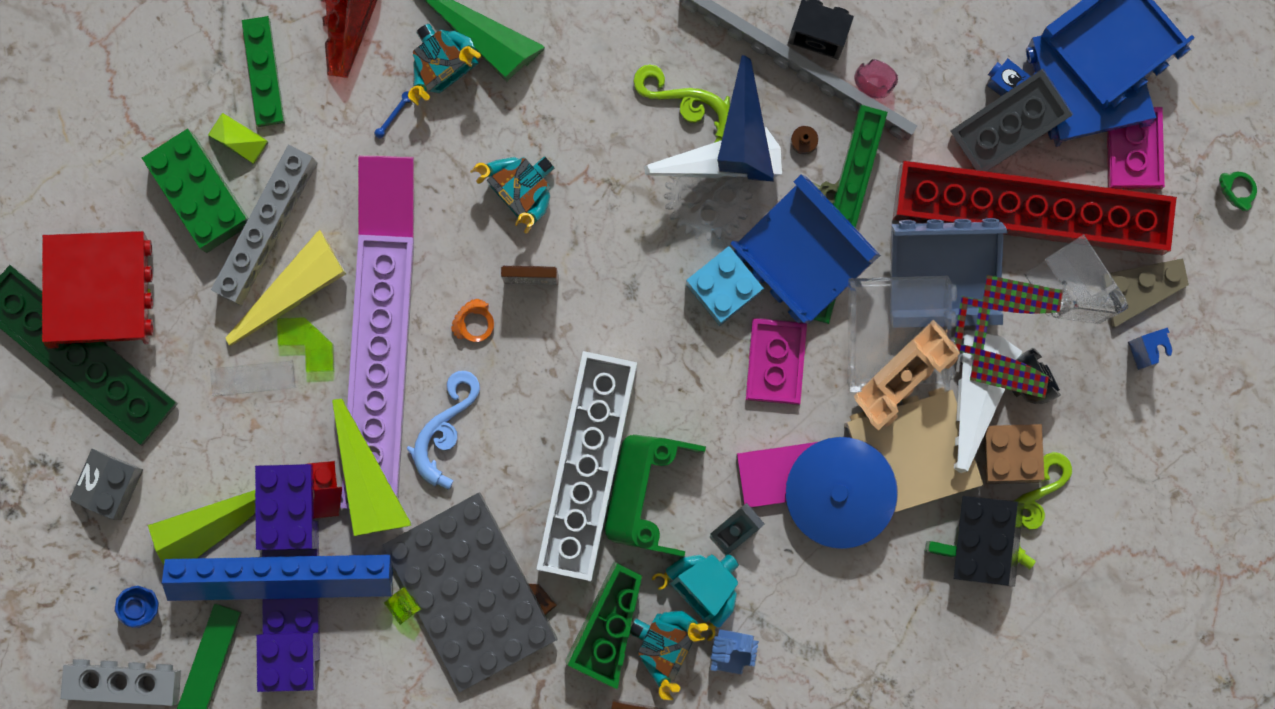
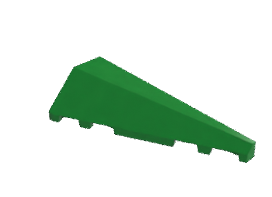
[424,0,545,82]

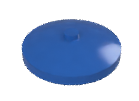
[786,437,898,549]

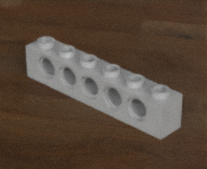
[211,144,317,306]

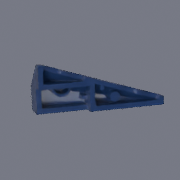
[717,55,774,182]

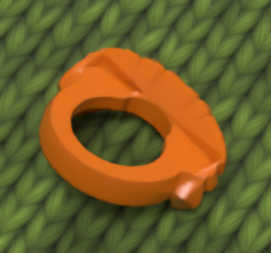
[451,299,494,342]

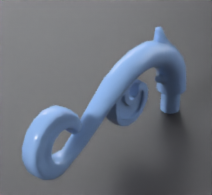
[407,371,480,490]

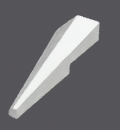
[644,127,782,178]
[954,329,1022,473]

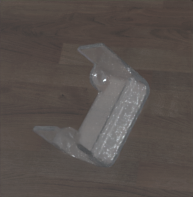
[1024,235,1128,324]

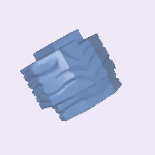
[710,629,759,674]

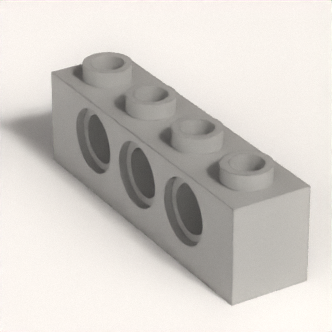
[60,659,181,706]

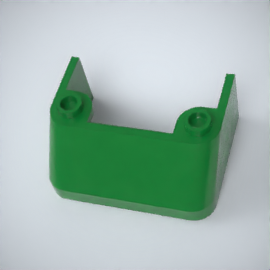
[605,434,706,557]

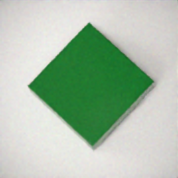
[924,541,957,557]

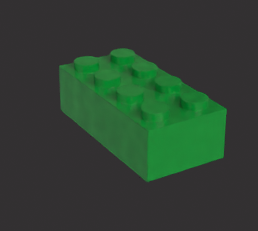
[142,128,249,253]

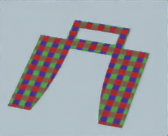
[954,275,1063,398]

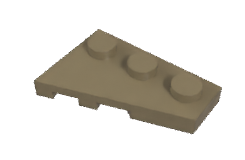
[1101,258,1189,329]

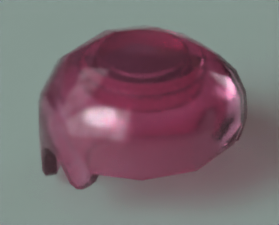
[854,59,898,99]

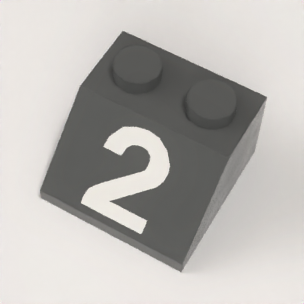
[70,449,143,520]

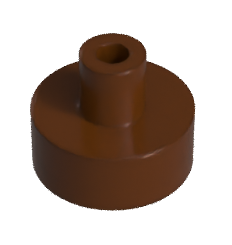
[791,126,819,155]

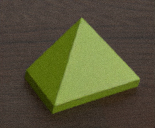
[208,113,268,164]

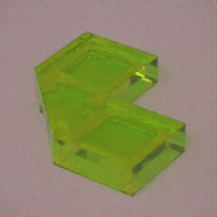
[277,317,335,372]

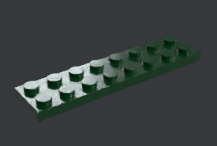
[0,264,178,446]

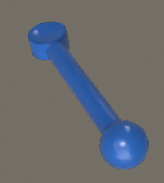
[374,91,411,139]

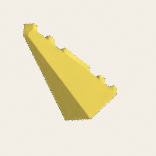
[226,230,346,346]

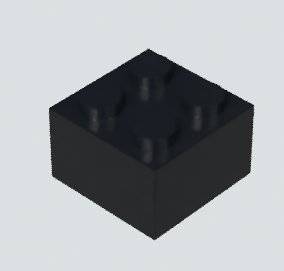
[788,0,854,60]

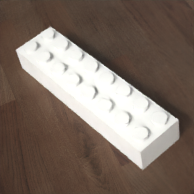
[536,351,637,581]

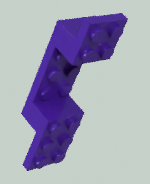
[255,464,320,692]

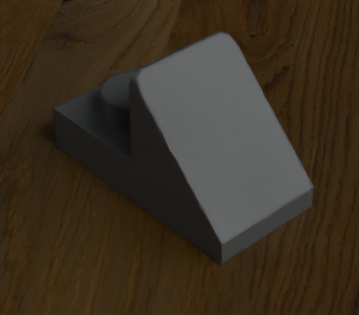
[710,503,765,554]

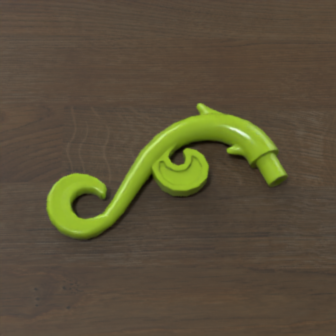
[633,64,730,143]
[1014,452,1072,570]

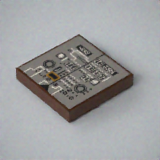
[501,265,559,285]

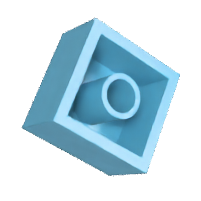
[686,246,764,326]

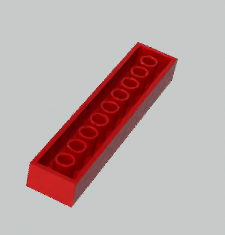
[893,161,1177,256]

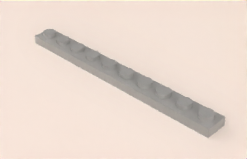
[679,0,917,140]

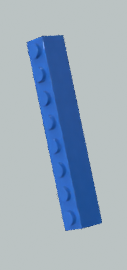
[162,555,393,601]

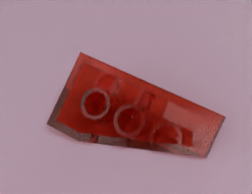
[321,0,377,78]

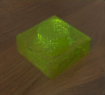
[384,587,421,625]

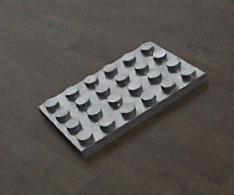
[382,492,558,693]

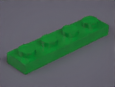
[242,16,285,127]

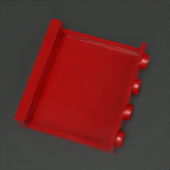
[42,231,153,348]

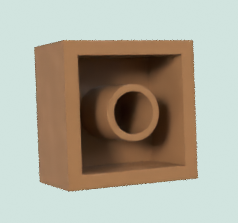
[984,424,1045,484]

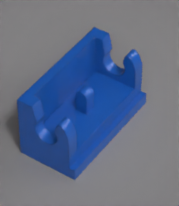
[1128,327,1172,370]

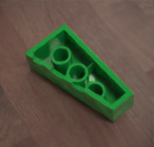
[565,562,642,689]

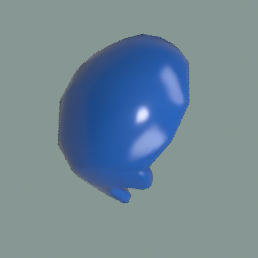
[114,585,159,628]

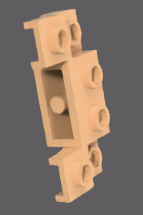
[854,320,960,431]

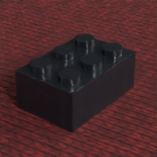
[953,496,1024,587]

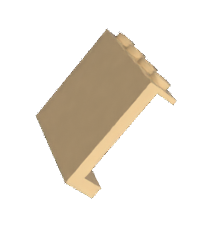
[845,387,983,513]

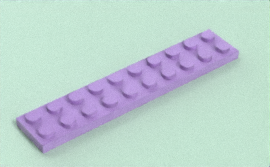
[341,235,414,509]

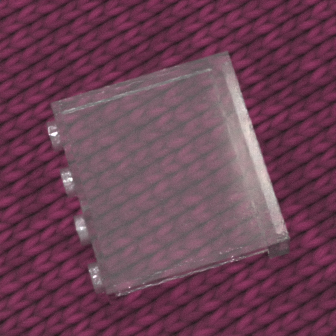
[847,276,957,392]

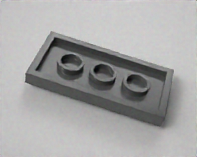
[950,69,1074,172]

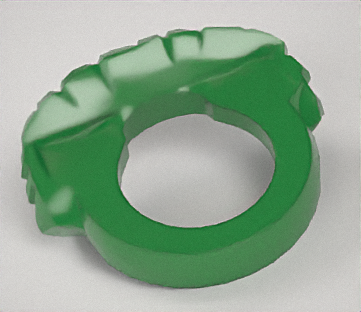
[1219,171,1257,212]

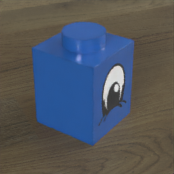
[987,58,1031,96]

